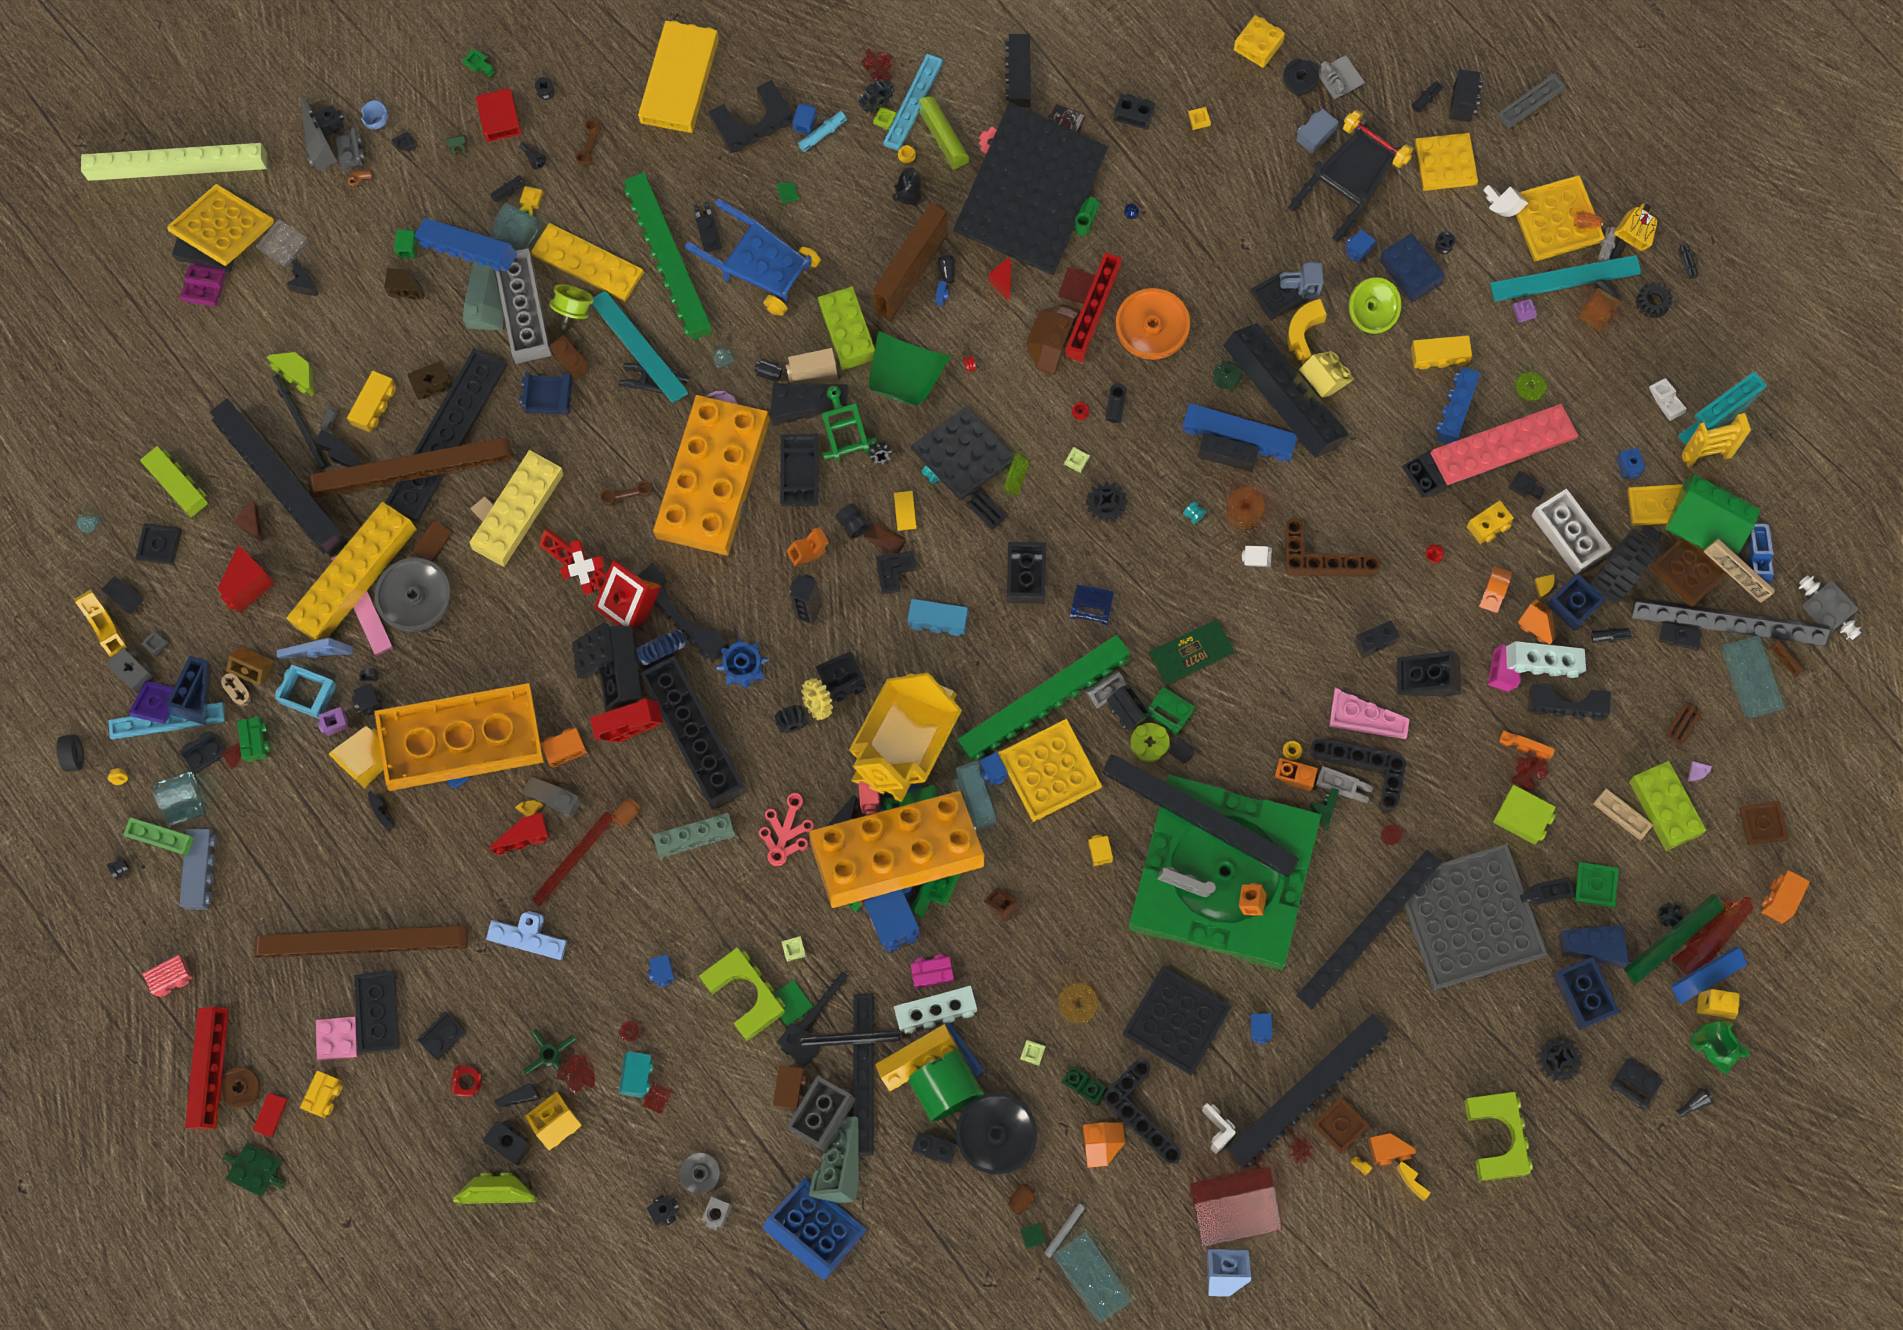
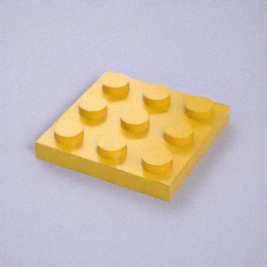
[1414,133,1478,191]

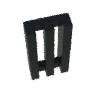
[966,491,1006,530]

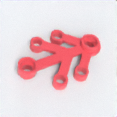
[759,793,814,867]

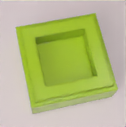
[873,107,897,130]

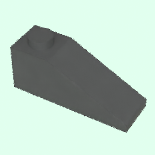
[522,776,582,819]

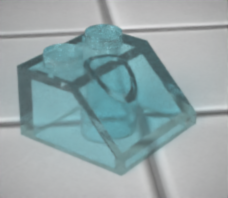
[490,203,540,251]

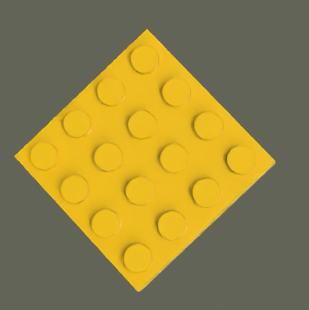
[1516,175,1605,262]
[168,184,274,266]
[998,719,1102,822]

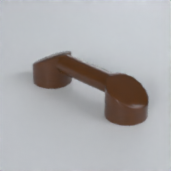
[575,118,601,165]
[600,480,652,505]

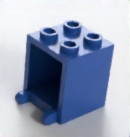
[864,887,920,952]

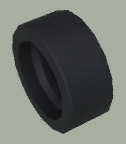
[56,734,84,772]

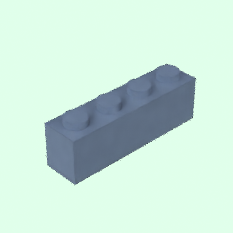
[179,829,217,910]

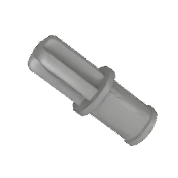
[1598,227,1616,262]

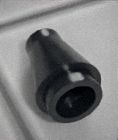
[937,255,955,284]

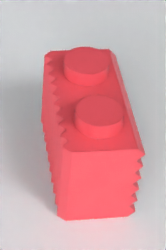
[859,782,881,816]
[143,955,193,997]

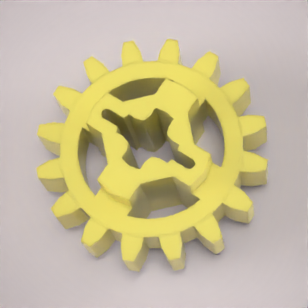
[801,678,833,720]

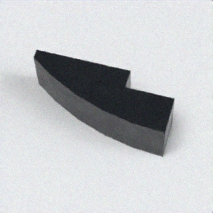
[172,238,234,272]
[315,429,362,468]

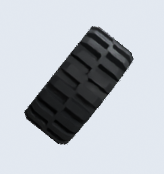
[1591,529,1660,603]

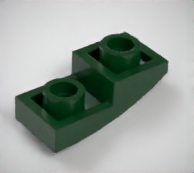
[1061,1066,1108,1106]

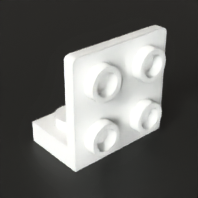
[1202,1103,1236,1154]

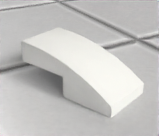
[1649,378,1686,421]

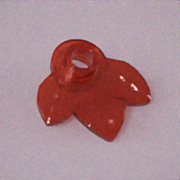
[557,1054,595,1094]

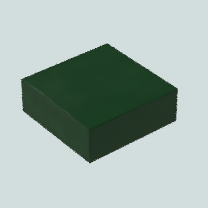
[1020,1223,1046,1249]

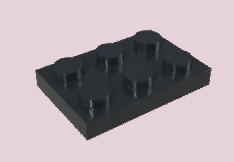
[572,623,614,679]

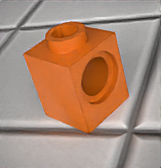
[1239,883,1267,916]

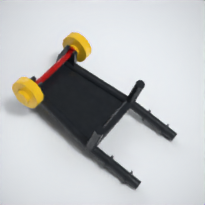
[1288,110,1413,243]

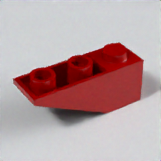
[489,812,550,855]

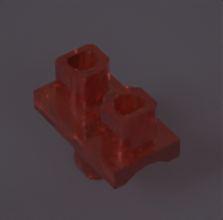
[861,49,892,82]
[1511,756,1549,791]

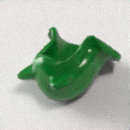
[1690,1021,1750,1074]

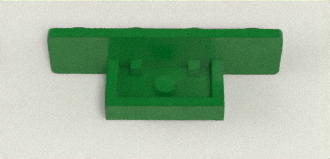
[911,873,961,918]

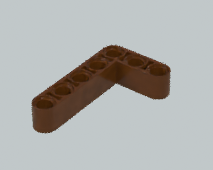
[1284,518,1381,577]

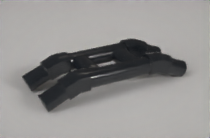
[619,362,689,400]

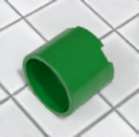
[908,1049,984,1123]

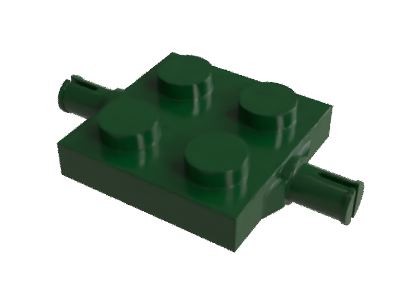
[222,1143,286,1198]

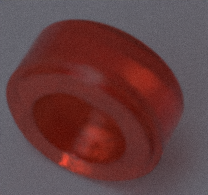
[1381,825,1401,845]

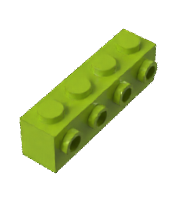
[140,446,208,518]

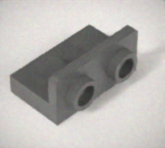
[335,127,365,171]

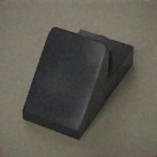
[287,259,318,296]

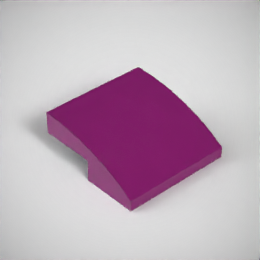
[180,264,226,307]

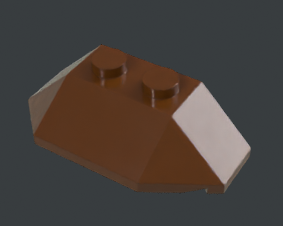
[1026,304,1080,375]

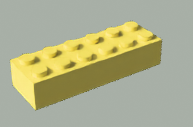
[470,450,563,567]

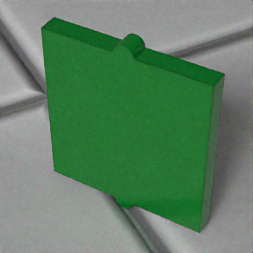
[773,980,813,1027]

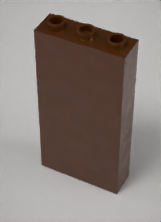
[872,203,948,322]

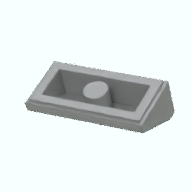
[1084,670,1127,709]

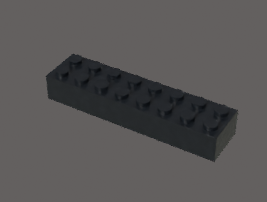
[1223,323,1349,458]
[640,656,746,810]

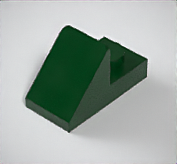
[1310,788,1339,831]

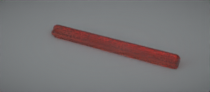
[531,812,614,906]

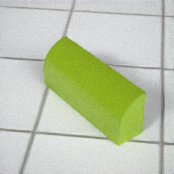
[919,96,969,170]

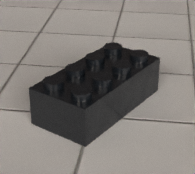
[599,626,643,712]

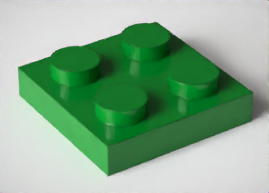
[1574,862,1619,908]

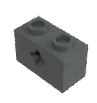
[106,648,154,694]

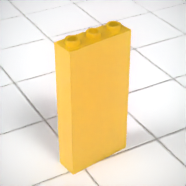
[638,21,719,133]

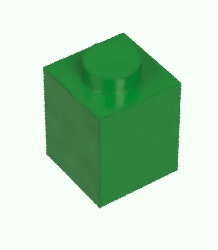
[394,229,418,259]

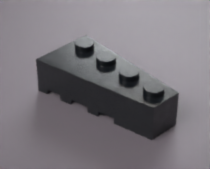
[771,383,849,426]

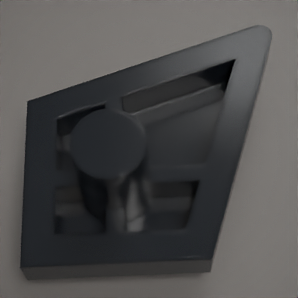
[1596,279,1622,305]

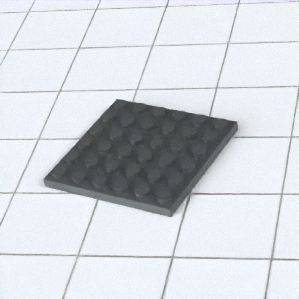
[1394,844,1548,991]

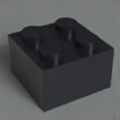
[1449,69,1483,122]

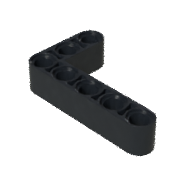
[1309,738,1406,813]
[1104,1059,1181,1166]

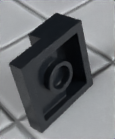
[815,651,867,703]

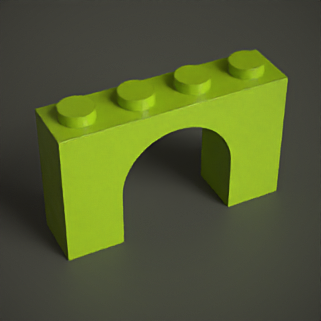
[699,948,785,1042]
[1464,1092,1533,1182]

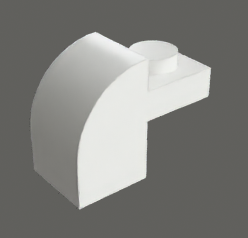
[1484,185,1528,217]

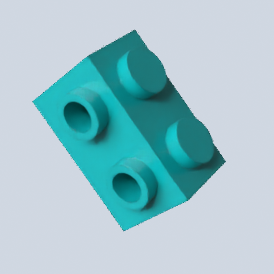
[618,1051,653,1098]

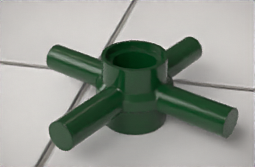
[523,1029,577,1082]

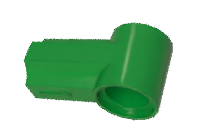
[1074,197,1100,236]

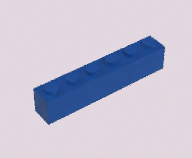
[414,218,518,272]
[1182,403,1297,461]

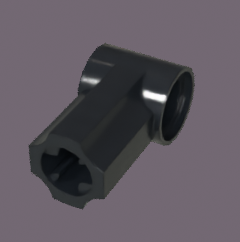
[1105,383,1126,423]

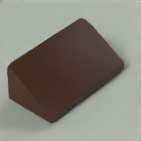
[413,520,452,562]
[1770,640,1806,678]

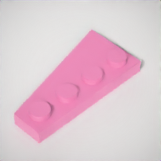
[1329,688,1409,739]

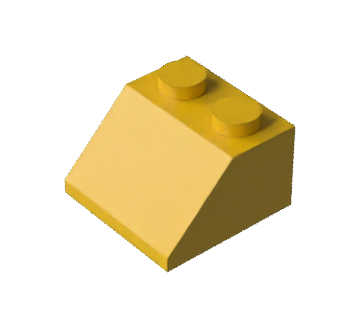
[525,1092,582,1150]

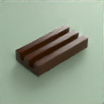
[1665,702,1702,745]

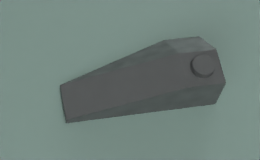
[301,97,337,171]

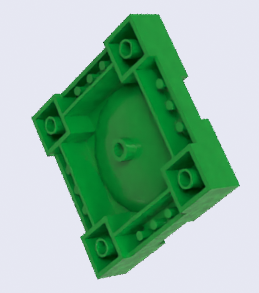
[1128,775,1321,971]

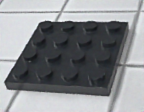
[911,406,1016,501]
[1122,966,1231,1076]

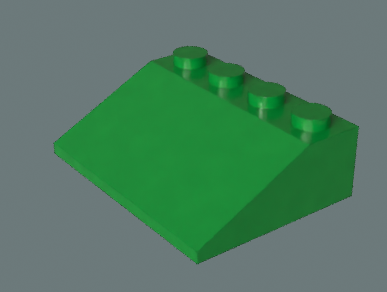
[1665,474,1761,556]

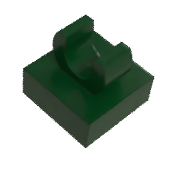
[446,135,467,154]

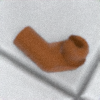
[347,170,373,187]

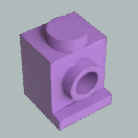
[318,707,350,736]

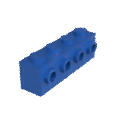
[1436,367,1480,444]

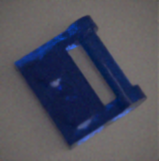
[1070,585,1114,626]

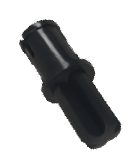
[1412,81,1442,113]
[490,175,526,202]
[1591,627,1631,643]

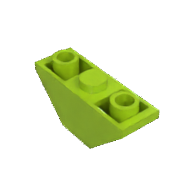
[267,352,314,396]

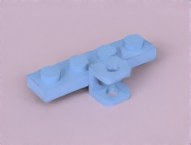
[486,911,567,960]

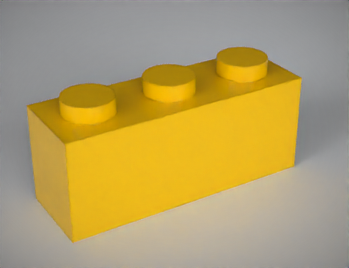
[1411,336,1472,370]
[347,370,396,433]

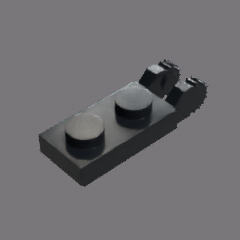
[693,202,722,252]

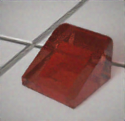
[643,1084,672,1114]

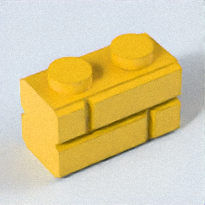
[300,1071,343,1119]

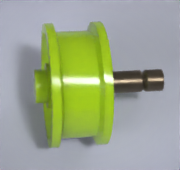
[549,284,594,330]

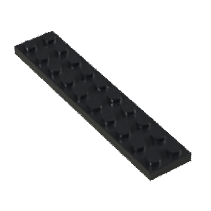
[385,348,507,522]

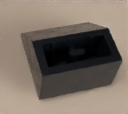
[1402,448,1452,498]

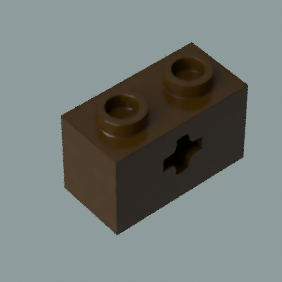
[407,360,452,400]

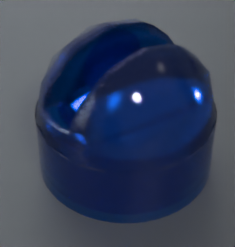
[1124,203,1139,220]

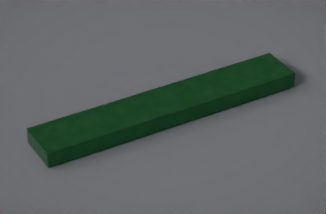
[1623,893,1724,985]

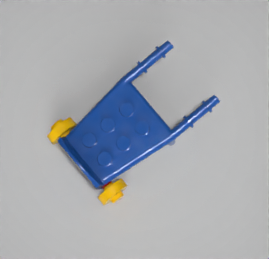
[685,199,821,316]

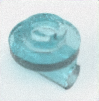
[712,348,734,369]
[76,515,100,533]

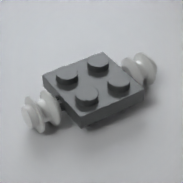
[1799,576,1862,640]

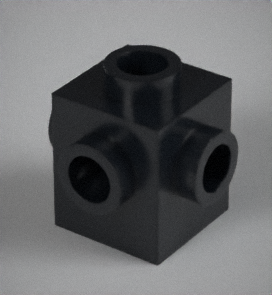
[314,105,345,137]
[646,1195,680,1228]

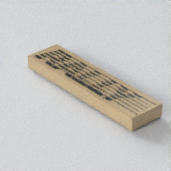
[1704,539,1775,603]

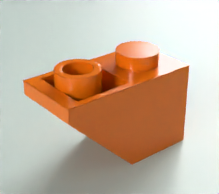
[1275,758,1318,792]
[1368,1133,1416,1166]

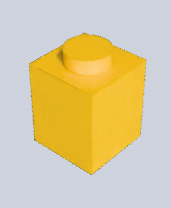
[1088,834,1113,866]

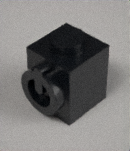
[351,683,383,716]

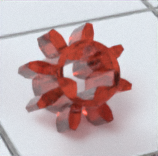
[1288,1139,1313,1164]

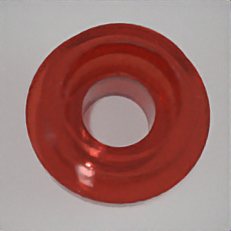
[619,1021,639,1042]

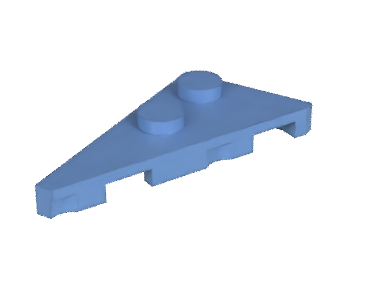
[277,638,353,659]

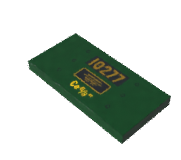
[1149,619,1235,686]

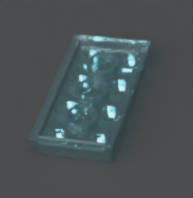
[1720,636,1785,719]
[1052,1232,1133,1325]

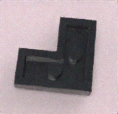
[876,551,916,595]

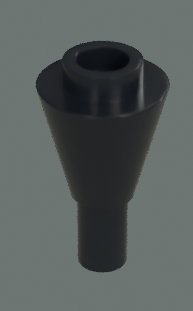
[519,142,546,170]
[1677,1087,1713,1118]

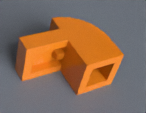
[786,527,829,566]
[1479,566,1512,613]

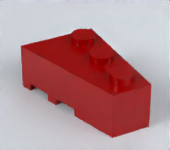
[590,698,663,743]

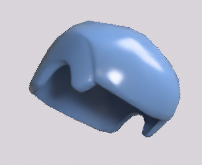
[361,100,389,129]

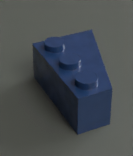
[166,656,211,725]
[1559,925,1629,969]

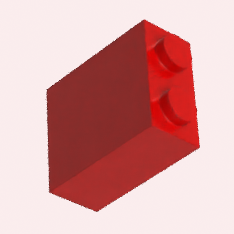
[475,88,522,143]

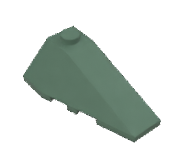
[463,261,505,330]
[809,1117,859,1203]

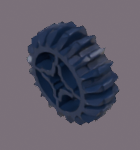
[635,629,687,665]

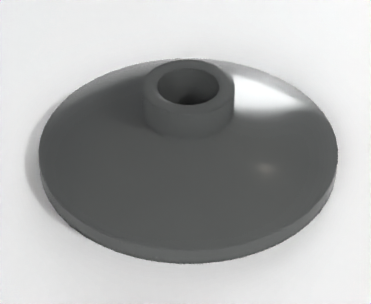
[679,1153,720,1194]

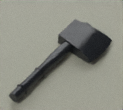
[777,971,848,1067]

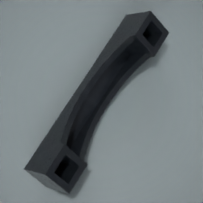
[638,563,729,663]

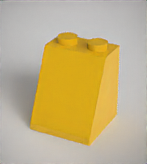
[329,726,383,789]

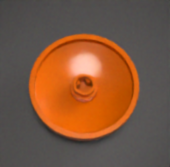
[1116,288,1190,360]

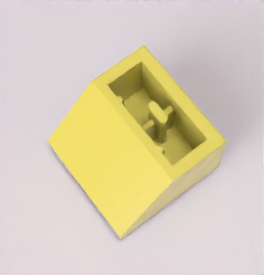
[1299,351,1354,398]

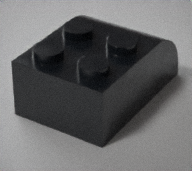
[1007,542,1046,604]

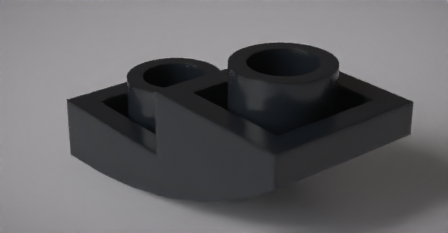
[101,576,144,615]
[368,790,395,832]

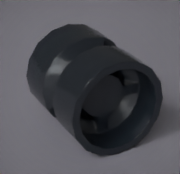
[835,503,870,539]

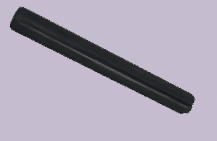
[801,1030,900,1047]

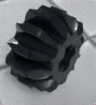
[774,705,808,733]

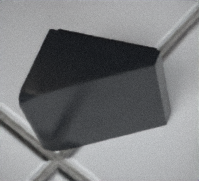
[1170,737,1194,764]

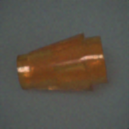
[1574,210,1603,229]

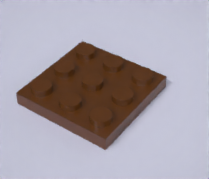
[1649,538,1728,607]

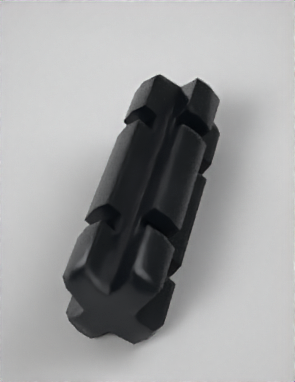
[1678,244,1698,279]

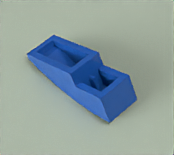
[1748,524,1774,584]

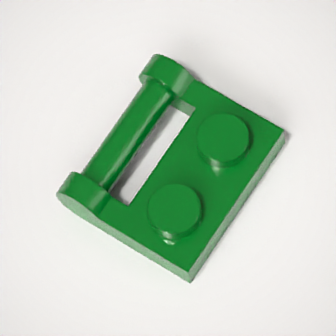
[1147,687,1195,736]

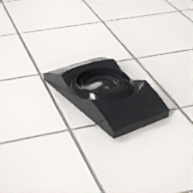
[780,434,819,506]

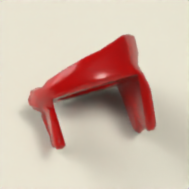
[451,1065,482,1097]

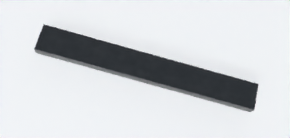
[853,994,874,1156]

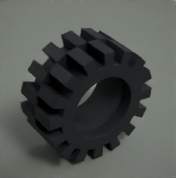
[1636,282,1673,318]

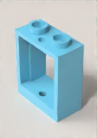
[275,665,337,719]

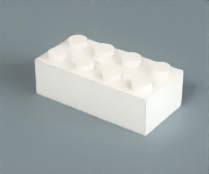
[1532,489,1612,575]

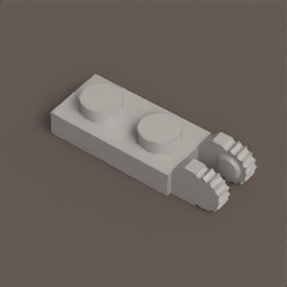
[1315,766,1373,803]

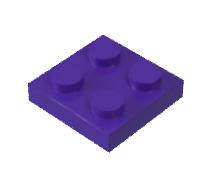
[129,681,173,724]

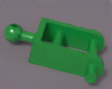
[821,386,877,462]

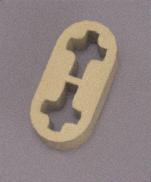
[221,673,252,706]

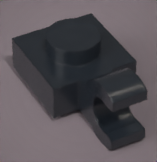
[1508,471,1545,500]

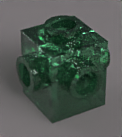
[1212,360,1243,393]

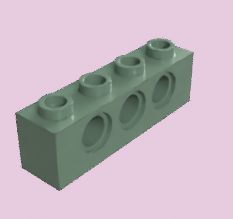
[653,813,735,858]

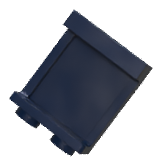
[519,372,573,415]

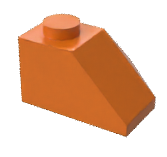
[1083,1122,1125,1168]

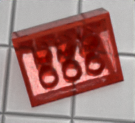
[1188,1167,1282,1247]

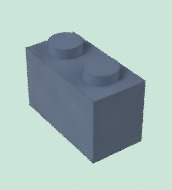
[1296,108,1339,154]

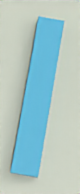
[883,54,943,151]
[109,702,226,740]

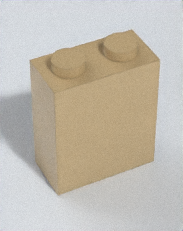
[786,348,838,384]

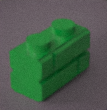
[237,717,271,762]

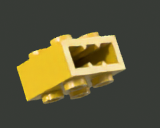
[1234,15,1285,68]

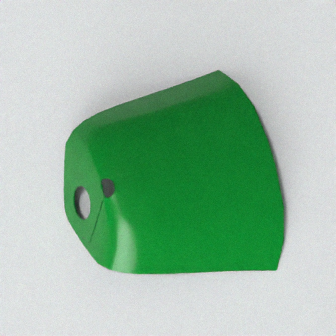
[869,331,951,405]

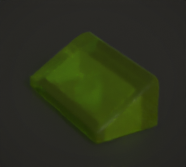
[1004,453,1029,496]

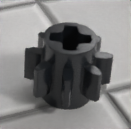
[868,441,892,465]
[1657,902,1684,928]

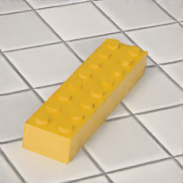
[286,502,417,641]

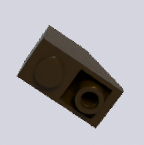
[384,268,424,300]

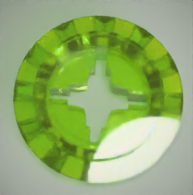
[1516,371,1547,400]

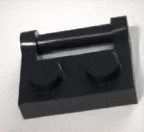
[1609,1058,1663,1111]

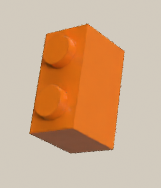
[540,728,587,768]

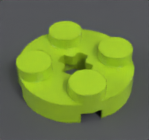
[1130,723,1170,762]

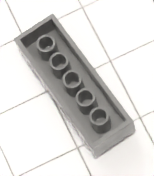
[495,248,552,364]

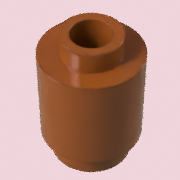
[612,798,640,827]

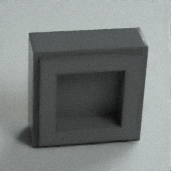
[141,630,169,657]

